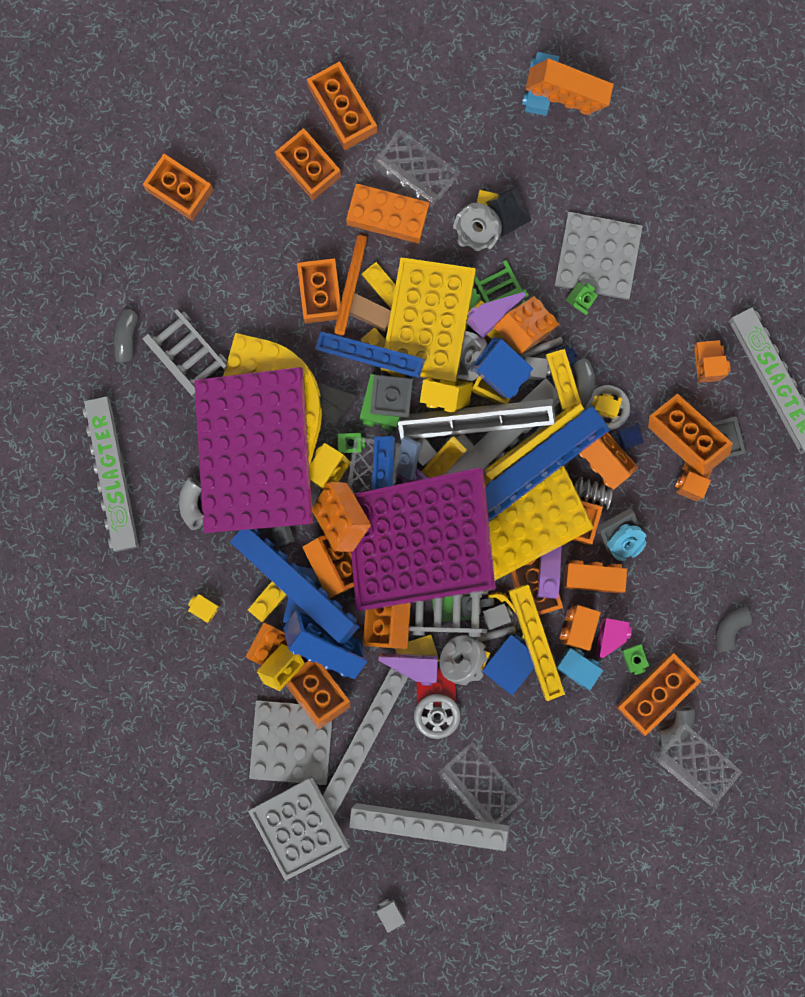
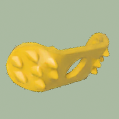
[488,592,525,639]

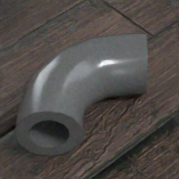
[114,309,138,362]
[572,359,595,408]
[716,606,752,652]
[656,706,695,750]

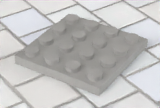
[554,212,643,300]
[249,700,332,785]
[248,777,350,881]

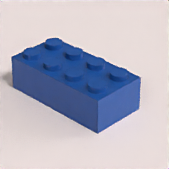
[283,611,367,679]

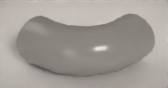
[179,477,204,530]

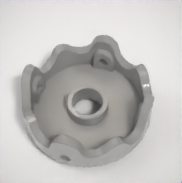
[453,203,502,251]
[457,331,487,381]
[440,635,487,685]

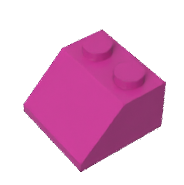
[595,618,632,658]

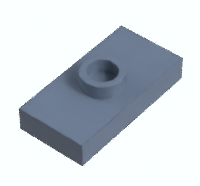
[395,437,421,480]

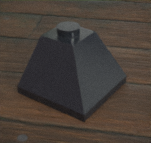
[486,186,532,237]

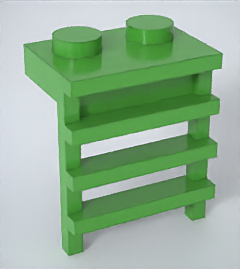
[474,260,529,307]

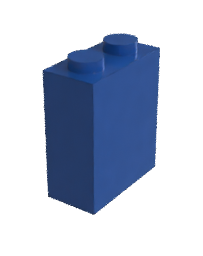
[470,338,534,399]
[482,634,534,696]

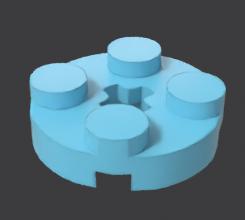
[607,524,646,561]

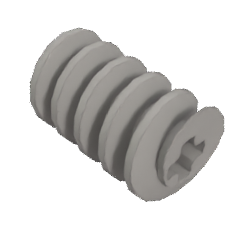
[574,477,613,510]

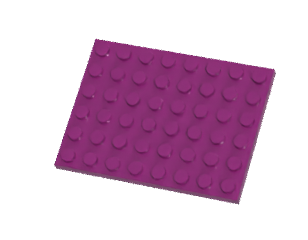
[194,367,313,533]
[351,468,496,611]

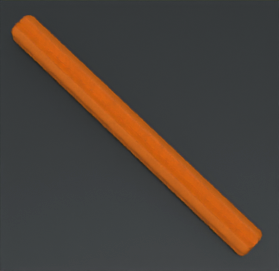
[334,235,367,335]

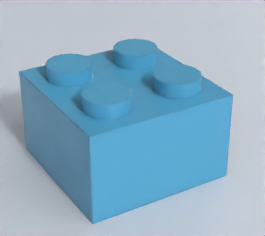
[555,647,603,690]

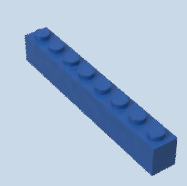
[485,406,610,521]
[230,529,360,645]

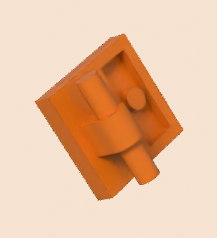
[246,623,287,665]

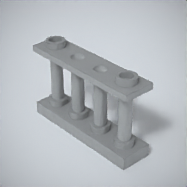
[142,309,227,398]
[409,590,488,637]

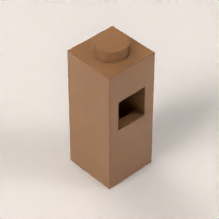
[349,293,391,332]

